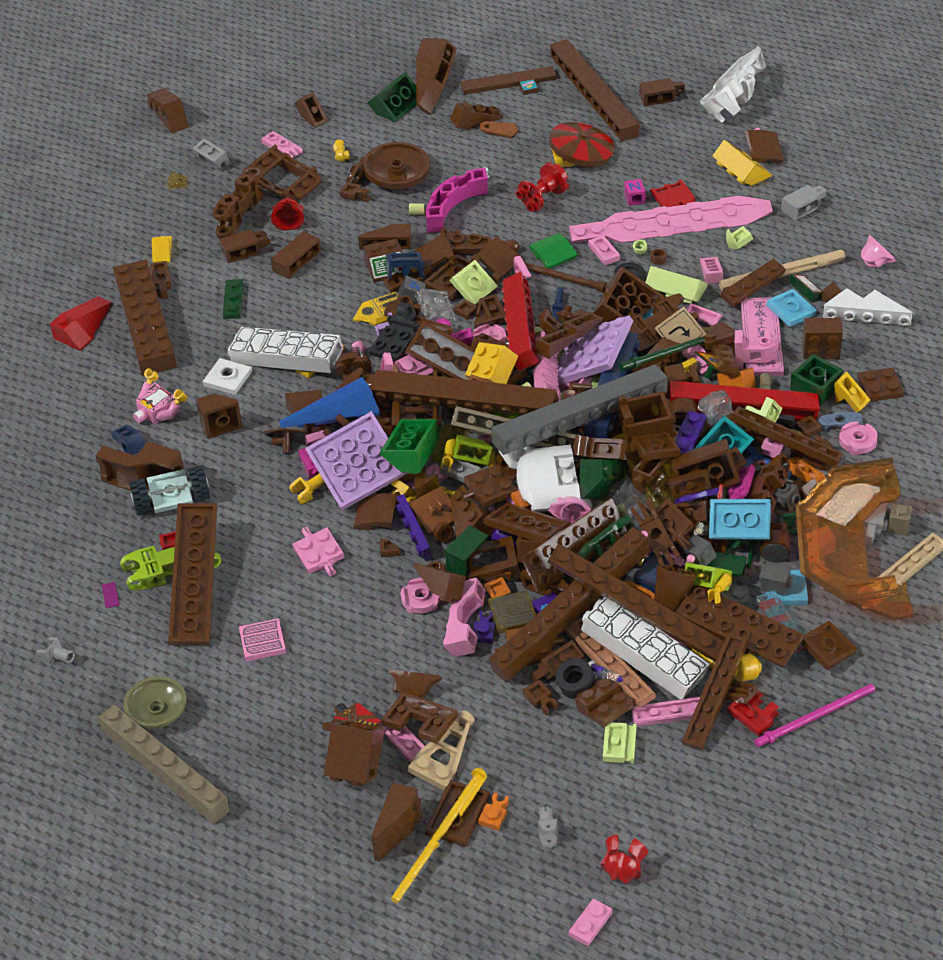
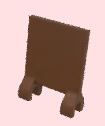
[414,233,459,278]
[468,236,523,284]

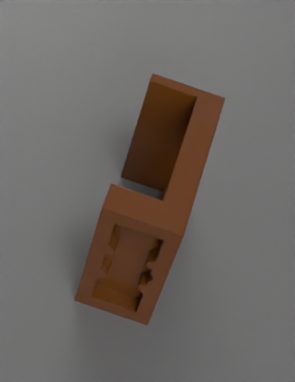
[467,536,521,580]

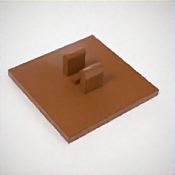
[408,486,454,535]

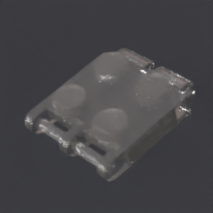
[415,288,459,324]

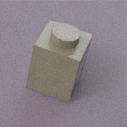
[887,503,912,536]

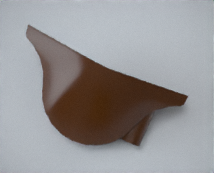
[389,670,442,698]

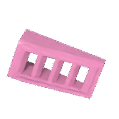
[700,257,723,284]

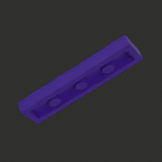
[396,494,433,562]

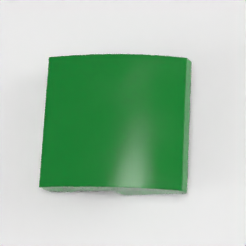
[529,233,578,269]

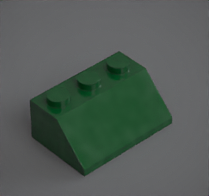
[367,71,417,122]
[580,459,629,499]

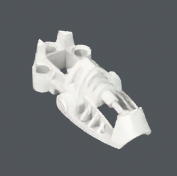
[700,46,766,123]

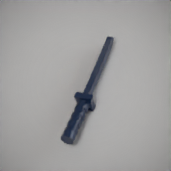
[552,287,564,320]

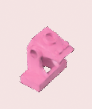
[735,329,778,369]

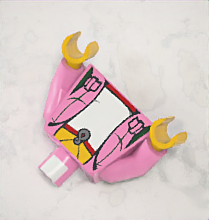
[133,368,187,424]

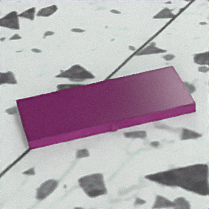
[101,582,120,608]

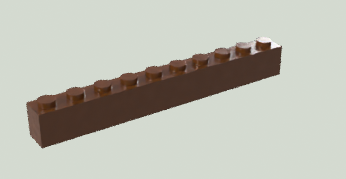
[550,39,640,142]
[371,370,559,416]
[489,527,650,683]

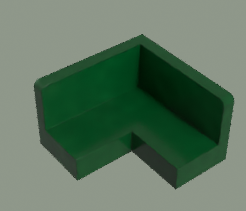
[445,525,488,580]

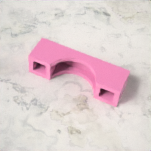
[443,578,486,657]

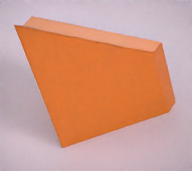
[717,367,756,388]

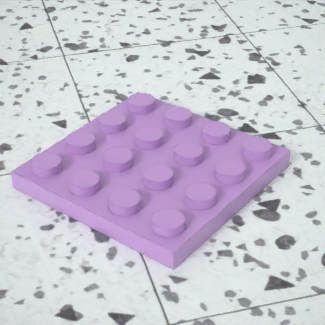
[557,315,633,385]
[305,411,408,510]

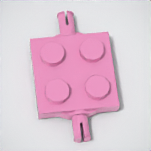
[292,527,345,577]

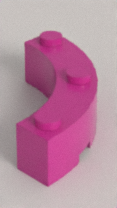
[426,168,488,233]

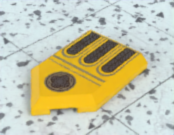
[353,292,398,326]

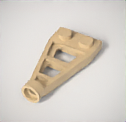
[407,711,475,790]

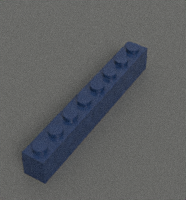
[584,332,640,439]

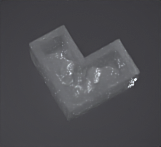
[609,477,654,531]

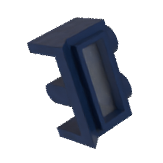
[385,252,424,279]

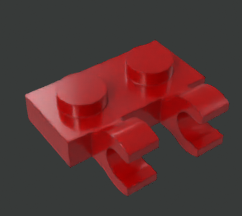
[727,690,779,736]

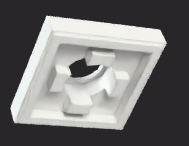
[203,358,252,395]

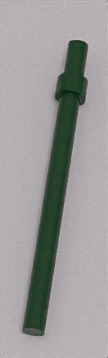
[619,337,704,371]

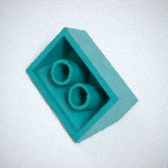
[693,416,754,454]

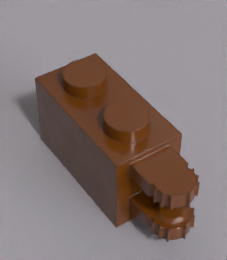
[219,229,270,263]

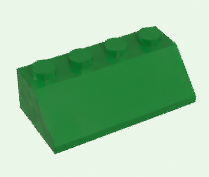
[380,419,440,474]

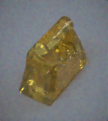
[644,471,678,508]

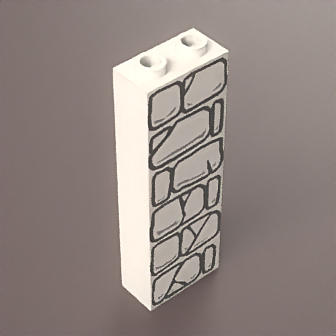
[228,327,343,373]
[581,597,709,699]

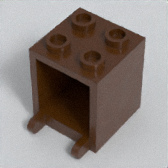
[618,391,676,452]
[322,719,385,786]

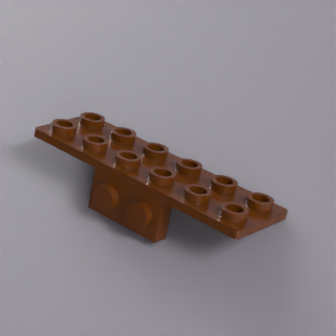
[521,499,627,592]
[676,585,804,668]

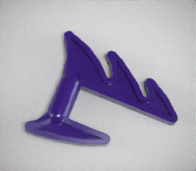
[675,488,723,504]

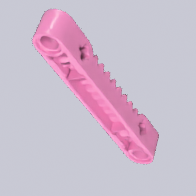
[534,331,561,401]

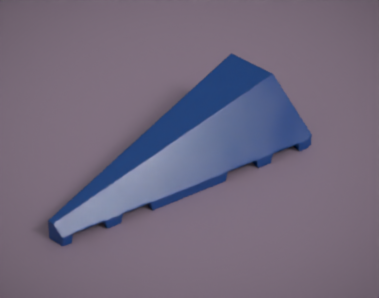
[279,377,380,428]

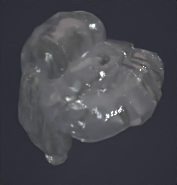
[698,390,733,427]

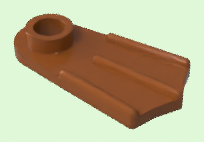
[480,121,518,138]

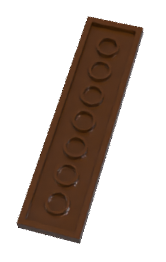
[168,503,218,645]

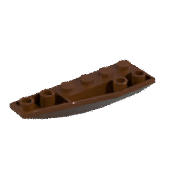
[416,38,457,115]

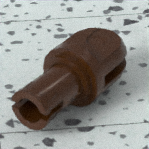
[347,157,366,184]

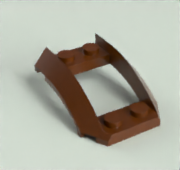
[243,144,322,201]

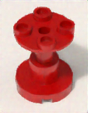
[516,162,569,212]

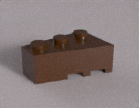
[147,88,189,134]
[450,484,496,538]

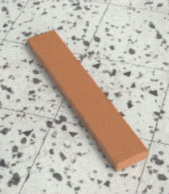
[565,617,656,708]

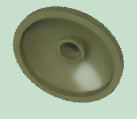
[123,676,187,729]

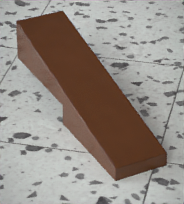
[536,312,603,359]

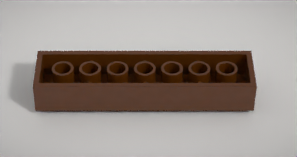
[113,259,177,376]

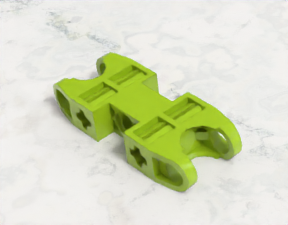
[120,545,221,591]

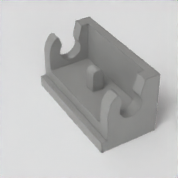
[193,139,231,170]

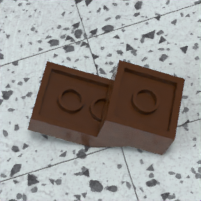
[95,441,184,491]

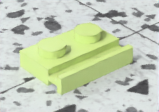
[603,722,637,764]

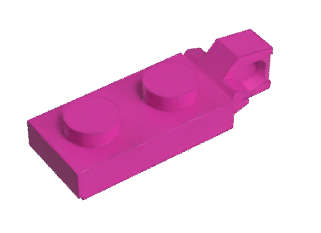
[728,464,756,499]

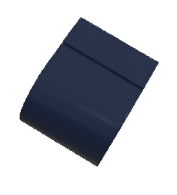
[110,424,146,455]

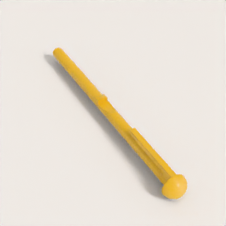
[391,768,487,903]

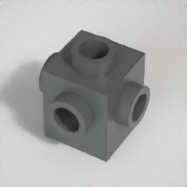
[772,482,801,512]

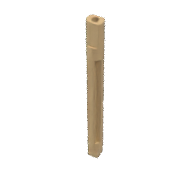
[719,250,845,291]

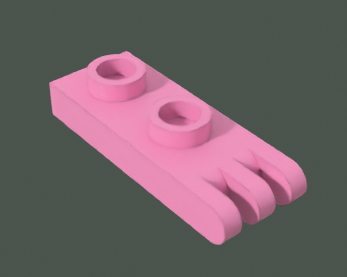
[261,131,303,158]

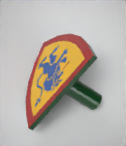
[694,351,722,380]

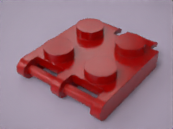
[650,179,695,207]

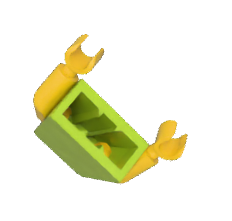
[440,435,496,471]
[685,562,732,604]

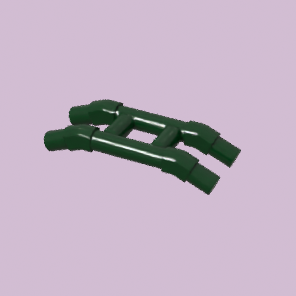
[577,515,631,564]

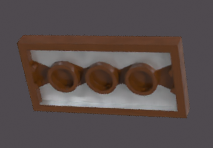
[405,321,475,380]

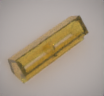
[431,421,461,464]

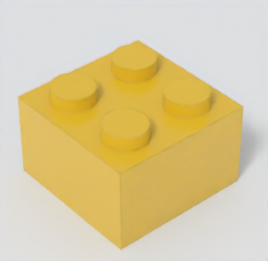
[465,342,518,384]

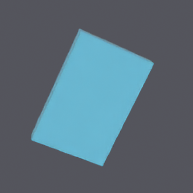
[709,499,771,540]

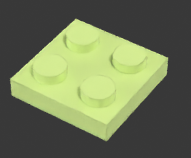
[449,260,498,305]

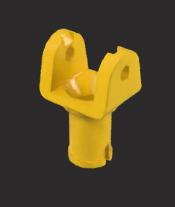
[289,473,325,504]

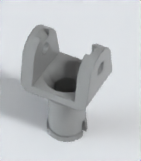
[35,637,75,664]
[537,807,558,849]

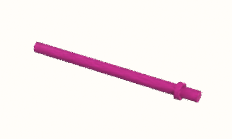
[754,684,875,747]

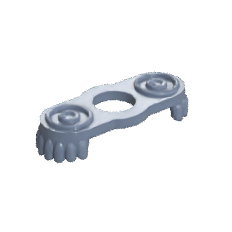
[818,412,862,431]

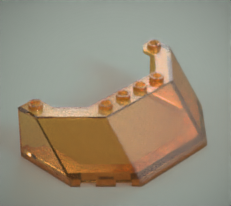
[795,457,915,620]

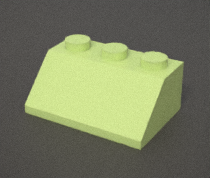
[645,266,708,304]

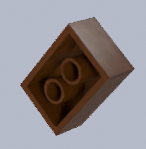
[671,439,741,492]

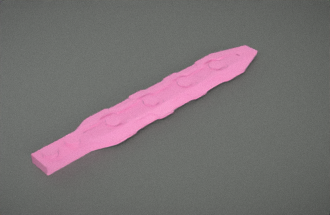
[569,196,773,244]

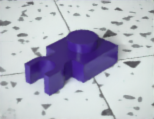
[473,611,495,643]

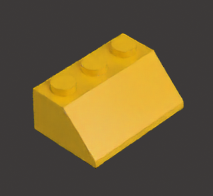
[713,140,772,186]

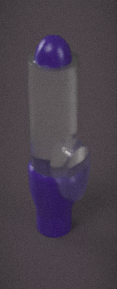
[590,664,623,683]

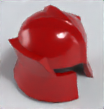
[271,196,304,231]
[600,834,648,883]

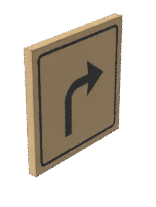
[655,307,706,352]

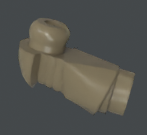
[760,373,773,389]

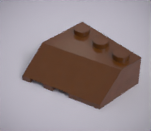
[593,267,665,322]

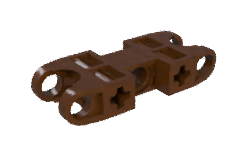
[213,168,264,238]
[629,293,699,357]
[744,454,790,514]

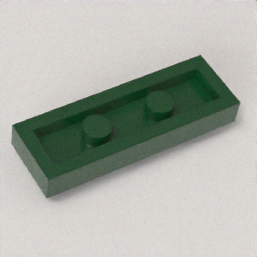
[223,279,244,319]

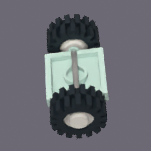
[129,465,210,515]

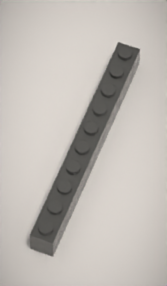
[492,365,668,455]

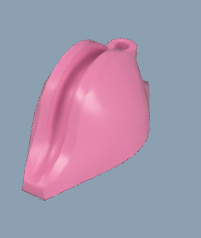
[861,235,896,268]
[548,496,592,524]

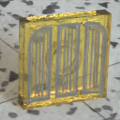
[488,590,536,634]

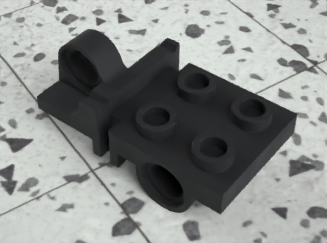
[368,302,420,362]

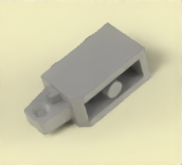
[781,185,826,221]

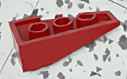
[50,296,112,351]

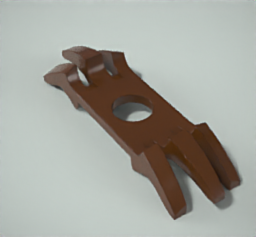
[630,499,680,566]

